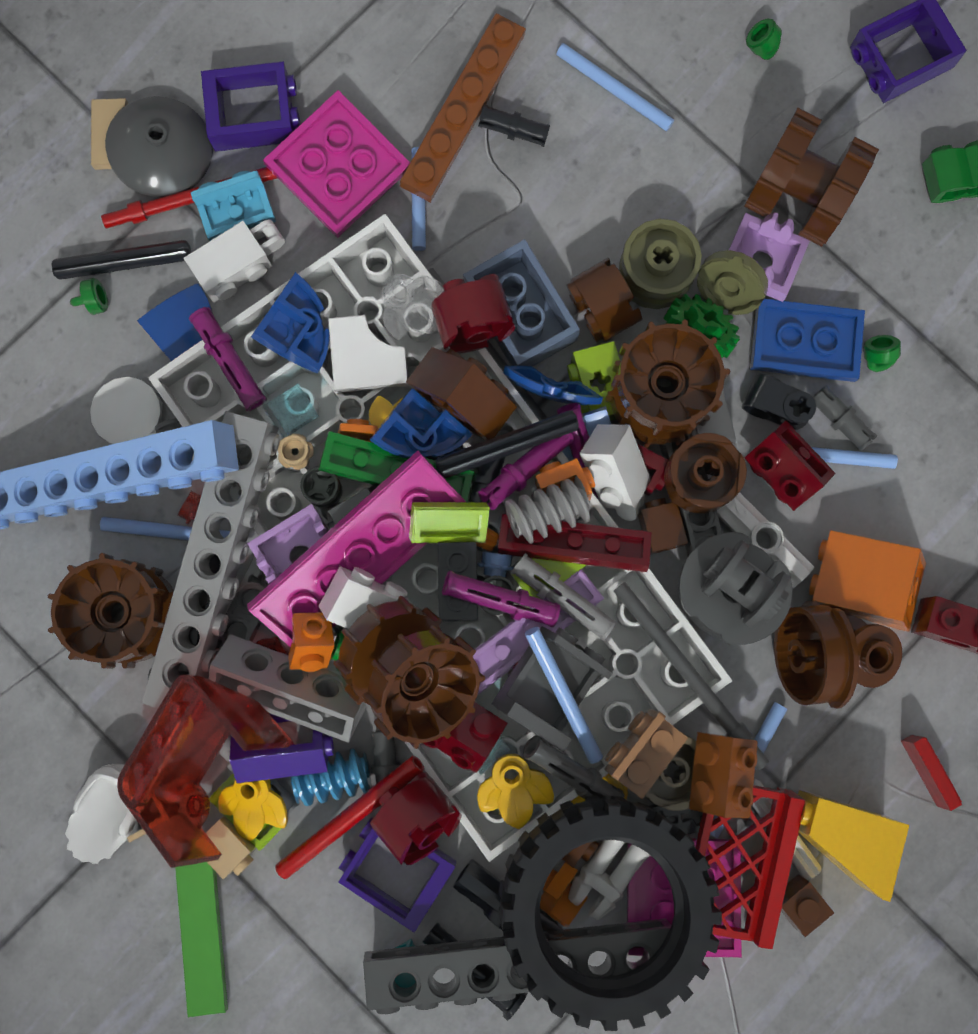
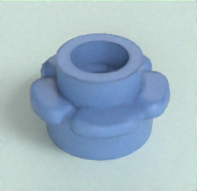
[477,551,514,577]

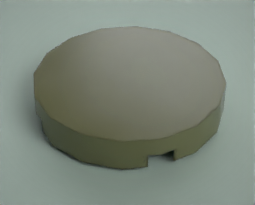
[697,250,768,315]

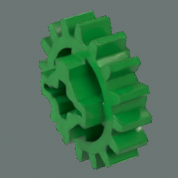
[663,294,740,358]

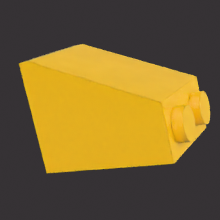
[798,790,909,902]

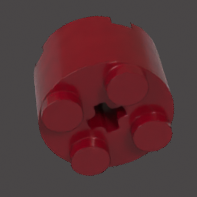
[431,274,515,353]
[370,772,462,865]

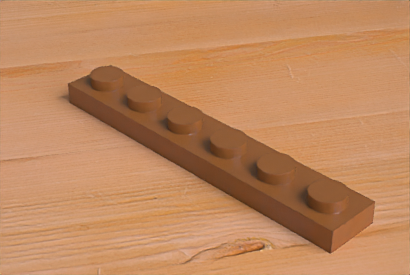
[400,13,526,203]

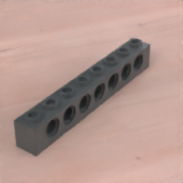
[363,918,672,1014]

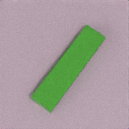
[175,858,228,1017]

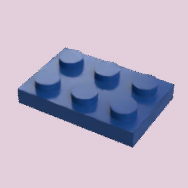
[750,299,865,382]

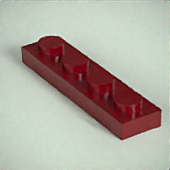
[497,514,652,572]

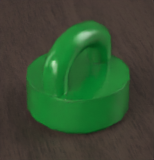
[746,18,782,60]
[70,278,108,315]
[864,335,901,372]

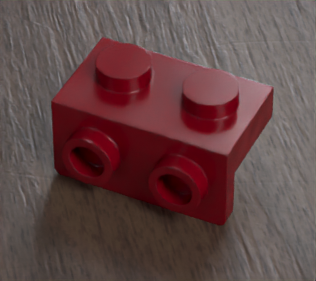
[423,702,508,773]

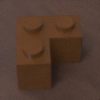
[406,347,517,440]

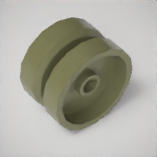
[618,218,702,310]

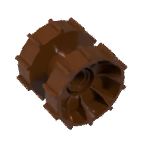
[744,108,879,247]
[605,319,731,448]
[48,553,174,669]
[333,596,485,749]

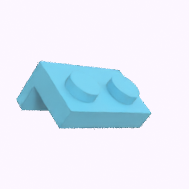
[191,171,276,241]

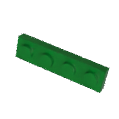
[318,431,474,502]

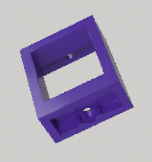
[850,0,967,104]
[201,61,300,152]
[229,700,334,783]
[338,817,457,933]

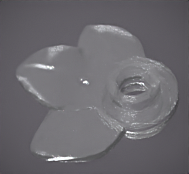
[381,274,444,340]

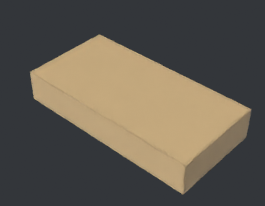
[91,98,129,170]

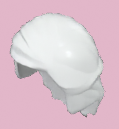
[65,763,147,864]

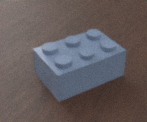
[463,239,580,367]

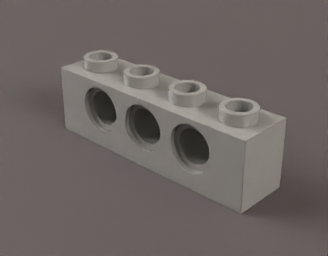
[208,634,366,743]

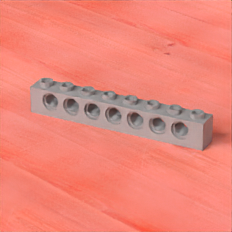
[142,411,280,716]

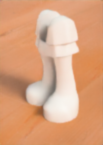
[568,840,651,920]

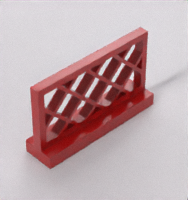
[695,785,806,949]

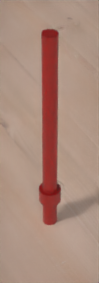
[101,167,277,229]

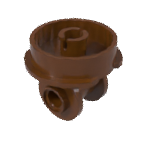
[774,600,902,709]

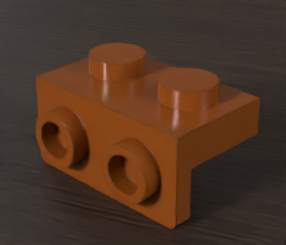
[689,732,758,818]

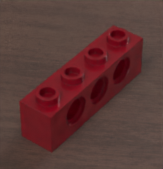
[911,596,978,654]

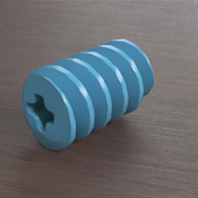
[291,748,372,806]

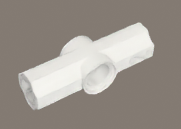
[717,492,815,589]

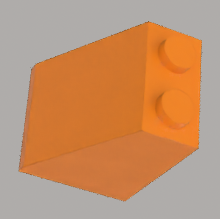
[809,530,926,632]

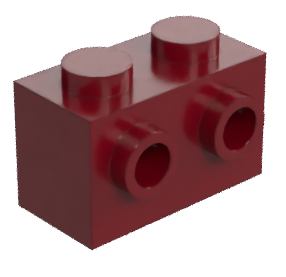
[744,421,836,511]

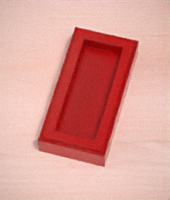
[901,735,962,811]

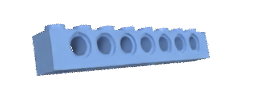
[0,420,239,529]

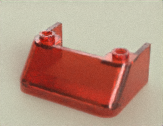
[117,675,293,868]

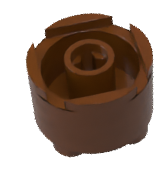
[566,258,643,343]
[664,433,747,514]

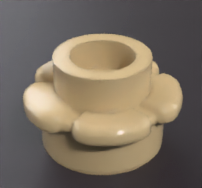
[277,434,314,470]

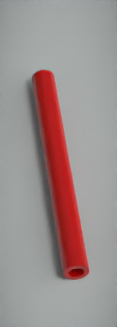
[275,755,424,879]

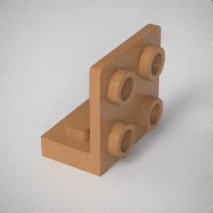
[604,709,688,799]

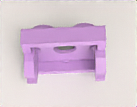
[729,212,810,302]
[247,504,329,584]

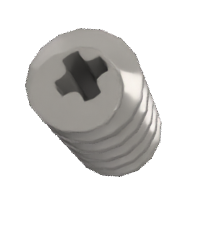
[505,476,590,543]

